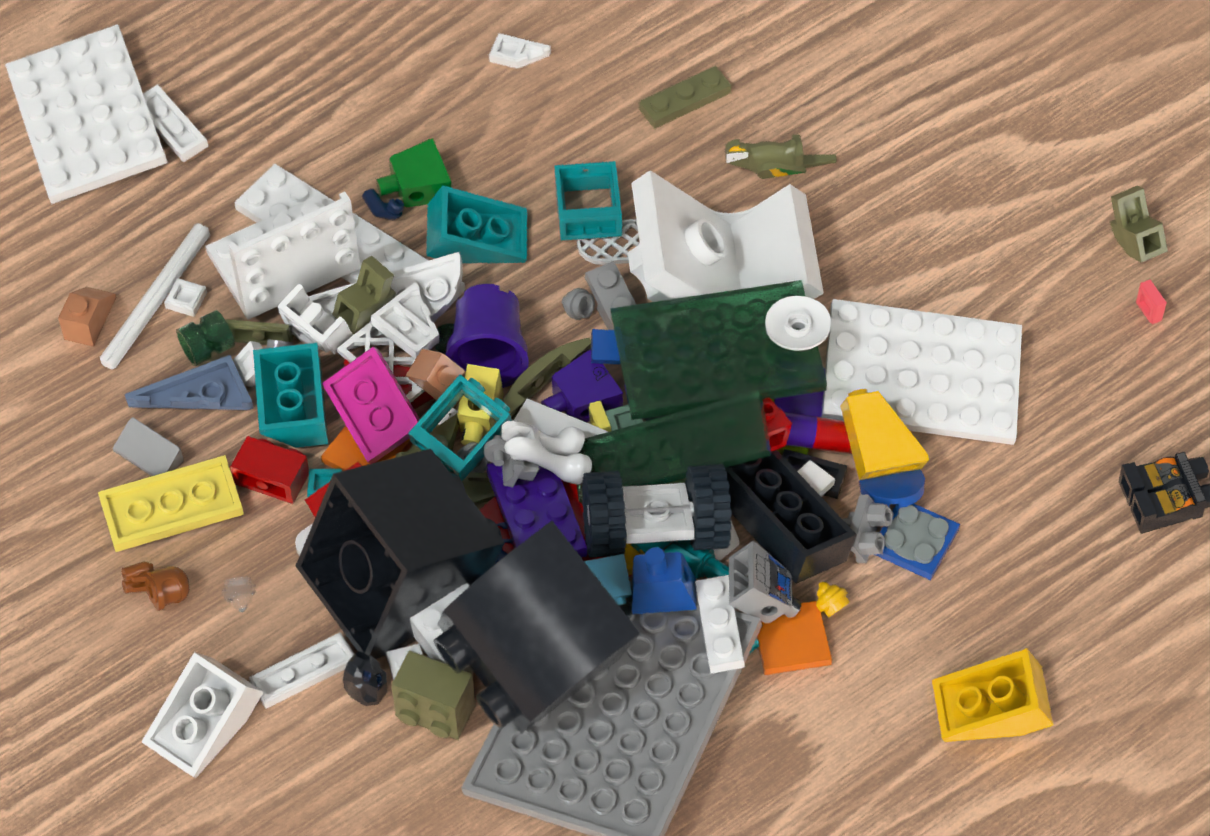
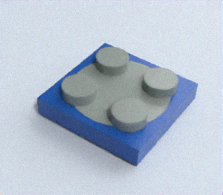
[874,503,960,580]

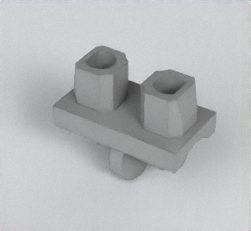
[484,420,539,487]
[842,494,893,563]

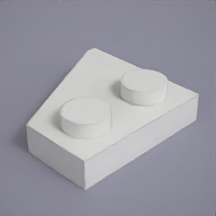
[371,282,439,359]

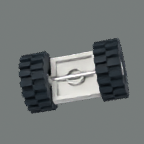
[582,464,732,558]

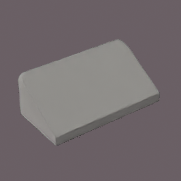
[113,417,184,476]

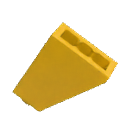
[840,389,929,481]

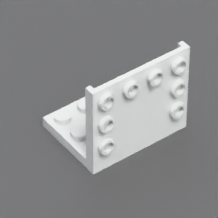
[206,191,361,320]

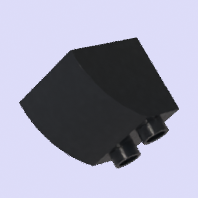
[295,449,505,659]
[433,521,640,734]

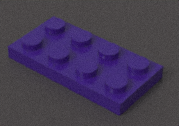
[487,462,587,557]

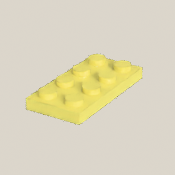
[98,455,244,552]

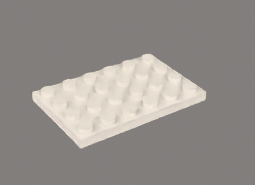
[5,24,168,204]
[821,299,1022,445]

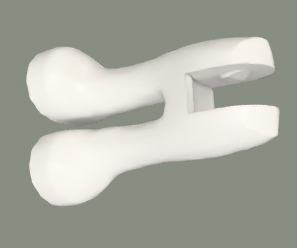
[501,421,592,485]

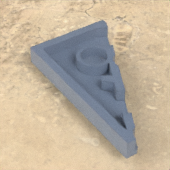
[124,355,253,410]

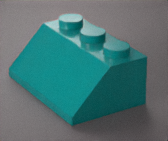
[253,343,328,448]

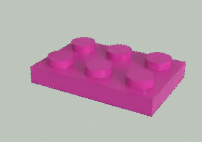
[322,347,420,464]

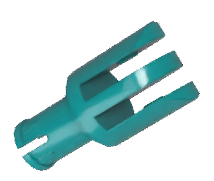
[664,540,729,579]

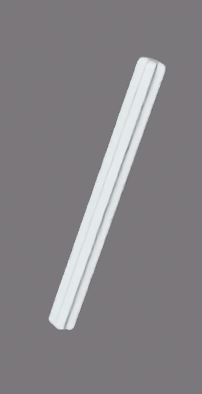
[100,223,210,369]

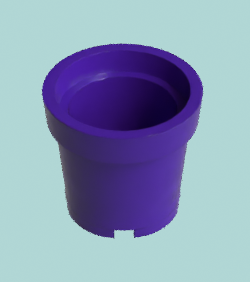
[445,284,529,388]

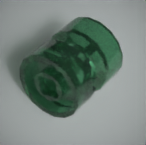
[176,310,235,366]

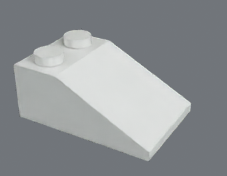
[142,652,264,778]

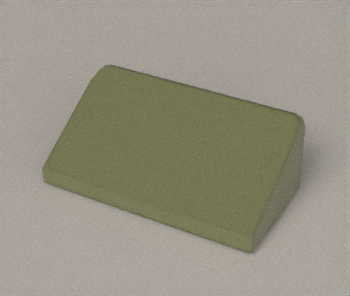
[226,319,294,345]

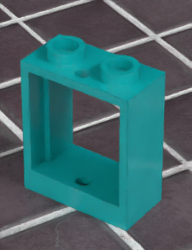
[554,161,622,241]
[408,375,512,481]

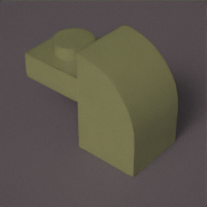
[1110,186,1168,262]
[332,256,396,334]

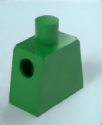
[376,138,452,207]

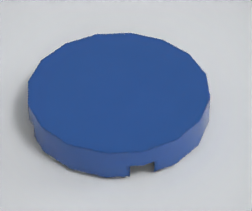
[859,469,925,508]

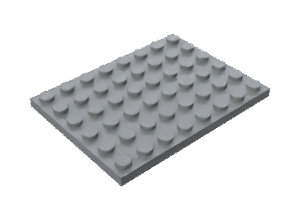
[461,580,762,836]

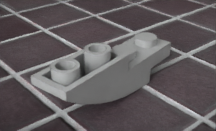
[584,261,671,380]

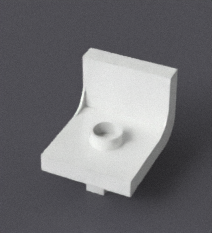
[628,170,824,334]

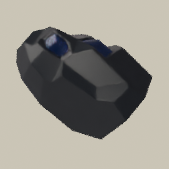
[343,651,387,706]

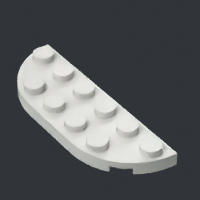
[278,252,463,350]

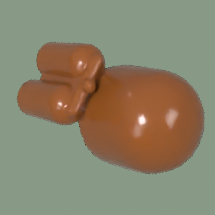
[121,561,190,611]

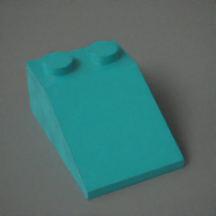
[426,185,527,263]

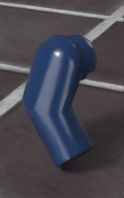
[362,188,404,220]

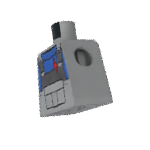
[729,541,801,623]

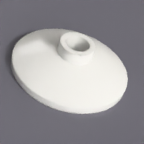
[765,296,831,351]

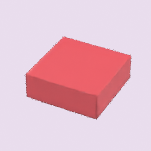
[1136,279,1167,325]

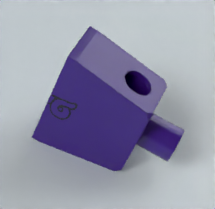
[541,350,623,423]

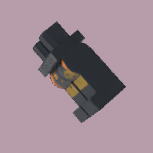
[1118,452,1210,534]

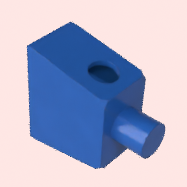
[632,547,697,614]

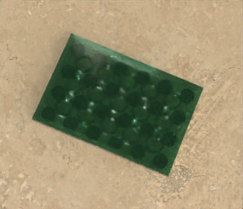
[610,280,827,420]

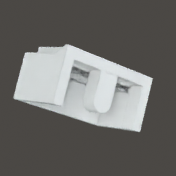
[277,284,353,355]

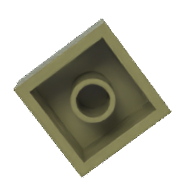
[391,650,475,740]

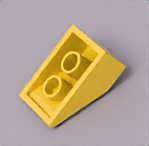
[932,648,1054,742]

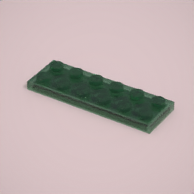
[577,391,771,504]

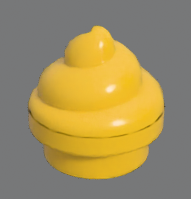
[816,582,850,618]

